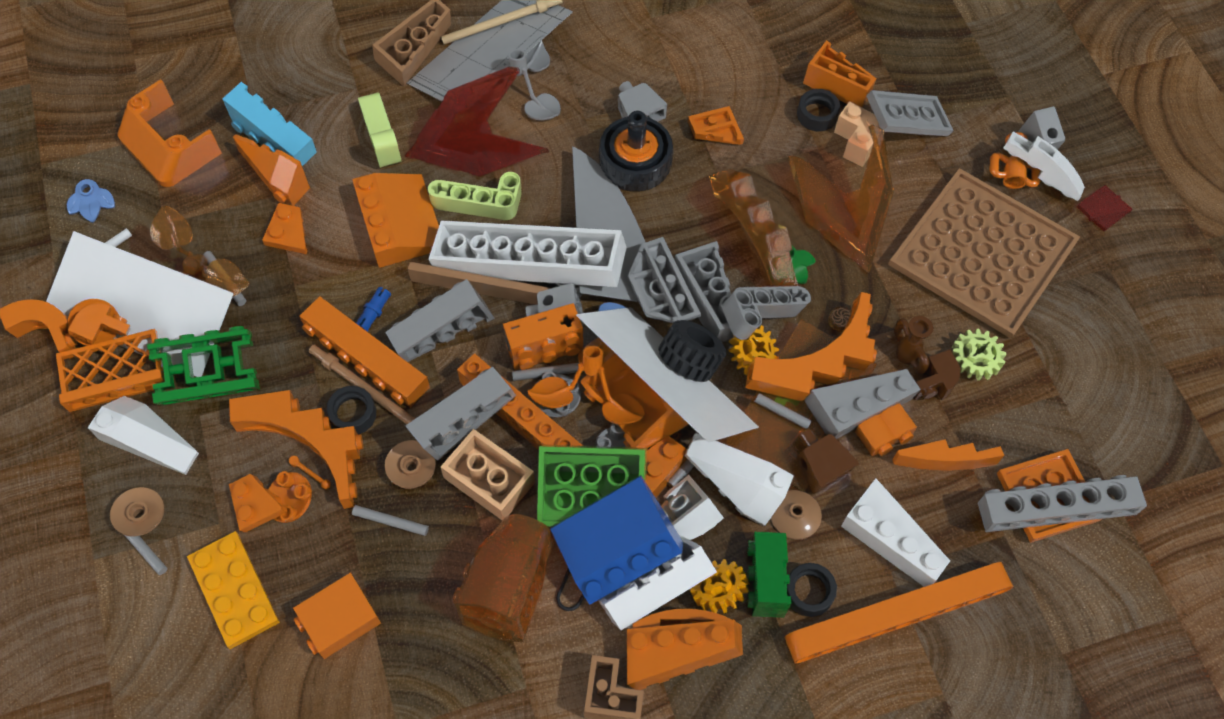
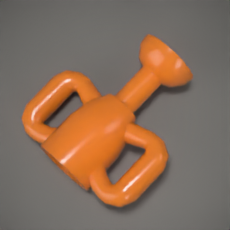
[989,132,1041,189]

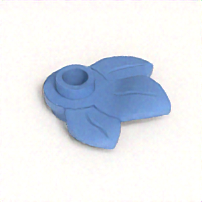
[67,179,115,223]

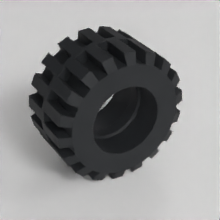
[658,320,726,382]

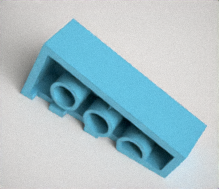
[222,82,317,166]

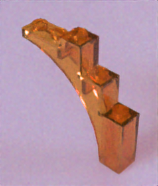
[709,169,798,287]

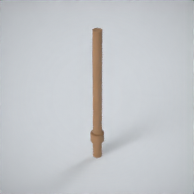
[309,345,416,424]

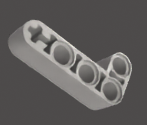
[722,286,811,340]

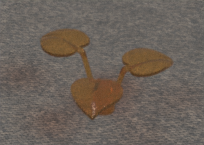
[150,206,250,297]

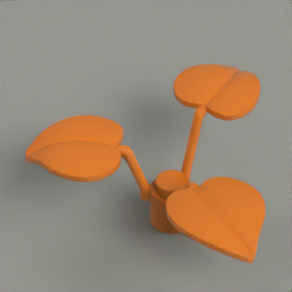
[528,337,645,425]

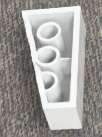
[841,478,950,587]

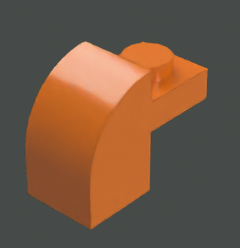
[68,303,130,344]

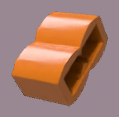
[855,403,917,456]

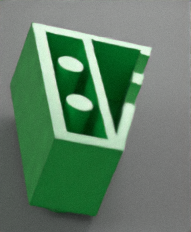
[747,532,791,618]

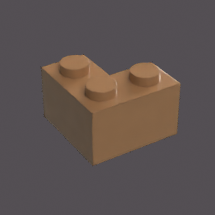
[584,655,644,719]

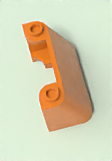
[580,350,689,449]

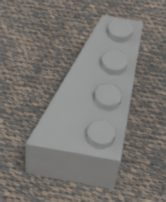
[804,369,921,439]

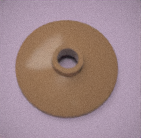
[385,440,436,489]
[110,487,165,537]
[770,490,822,540]

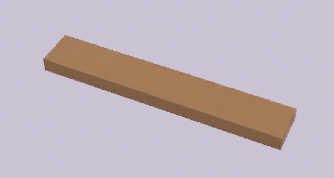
[408,262,548,305]

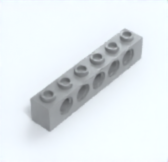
[978,475,1147,532]

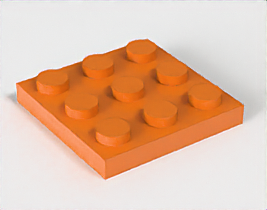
[997,449,1102,543]

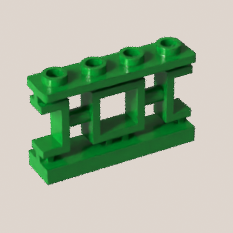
[147,326,260,406]

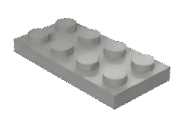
[866,90,954,136]

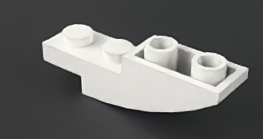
[1003,131,1085,201]

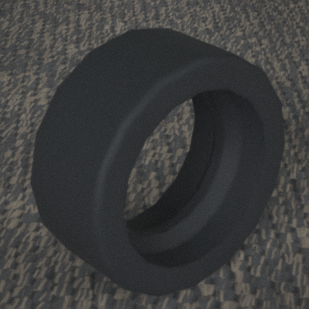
[797,89,840,132]
[326,386,377,435]
[787,563,837,617]

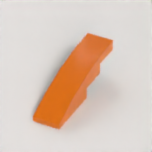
[892,439,1004,471]

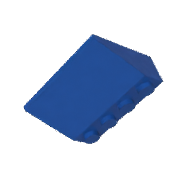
[550,475,683,604]

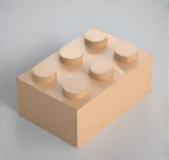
[441,429,535,521]

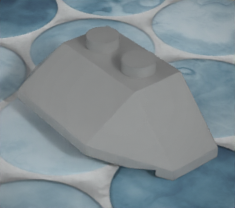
[628,237,701,323]

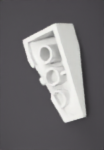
[88,396,199,475]
[685,433,794,526]
[661,475,723,540]

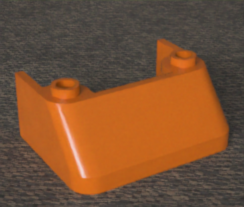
[118,79,222,187]

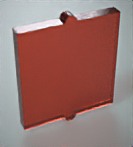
[1077,185,1133,232]

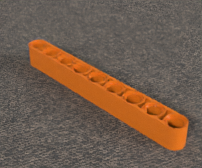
[784,562,1014,664]

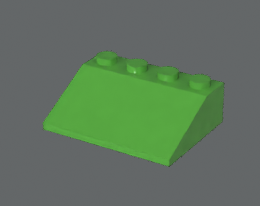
[537,445,647,527]

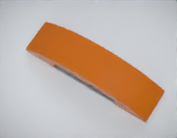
[632,609,742,629]

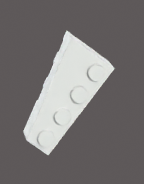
[598,536,717,630]

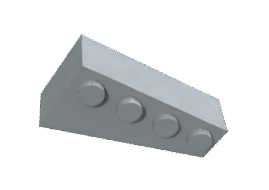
[674,241,734,342]
[385,279,495,362]
[406,367,517,461]

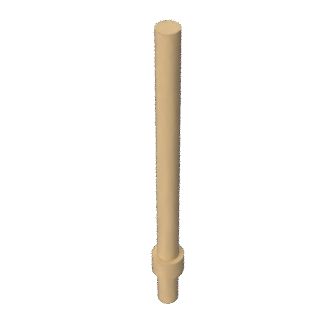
[441,0,563,44]

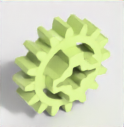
[952,329,1006,381]

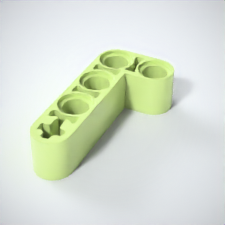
[358,92,402,168]
[428,172,521,220]

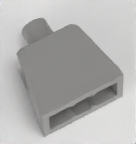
[618,81,667,122]
[1018,106,1065,150]
[526,283,584,325]

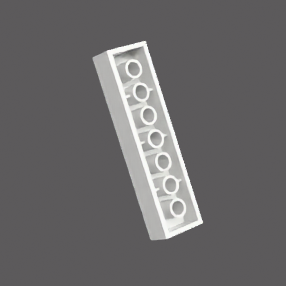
[429,221,627,287]

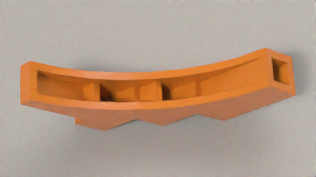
[745,292,877,402]
[229,390,364,509]

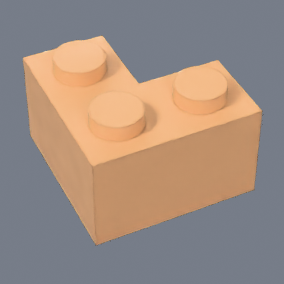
[834,101,885,167]

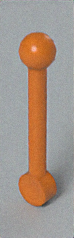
[289,456,331,489]

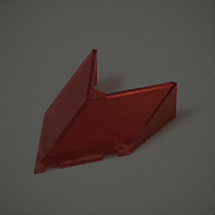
[405,66,549,176]

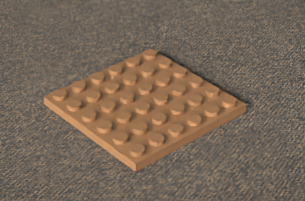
[888,168,1080,339]

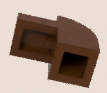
[913,349,960,400]

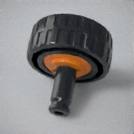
[599,111,673,192]

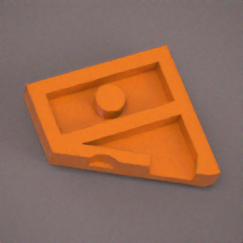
[688,106,744,145]
[262,203,307,254]
[229,474,287,533]

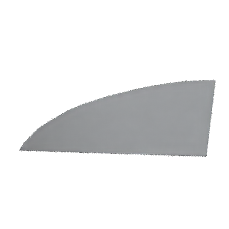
[572,146,646,302]

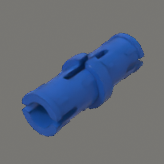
[356,287,391,332]

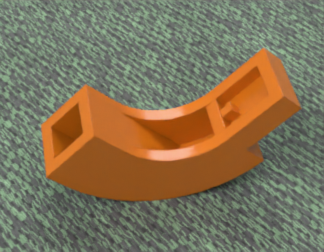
[0,299,77,359]

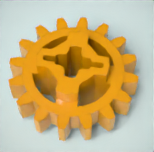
[728,325,779,375]
[690,559,749,613]

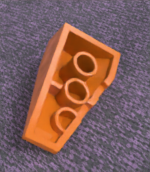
[233,134,310,206]

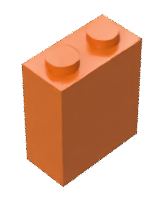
[293,572,381,659]

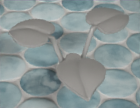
[476,41,561,120]

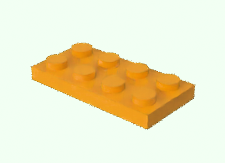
[187,531,280,649]

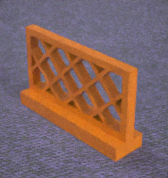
[56,329,165,412]

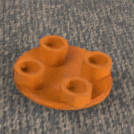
[268,471,312,523]

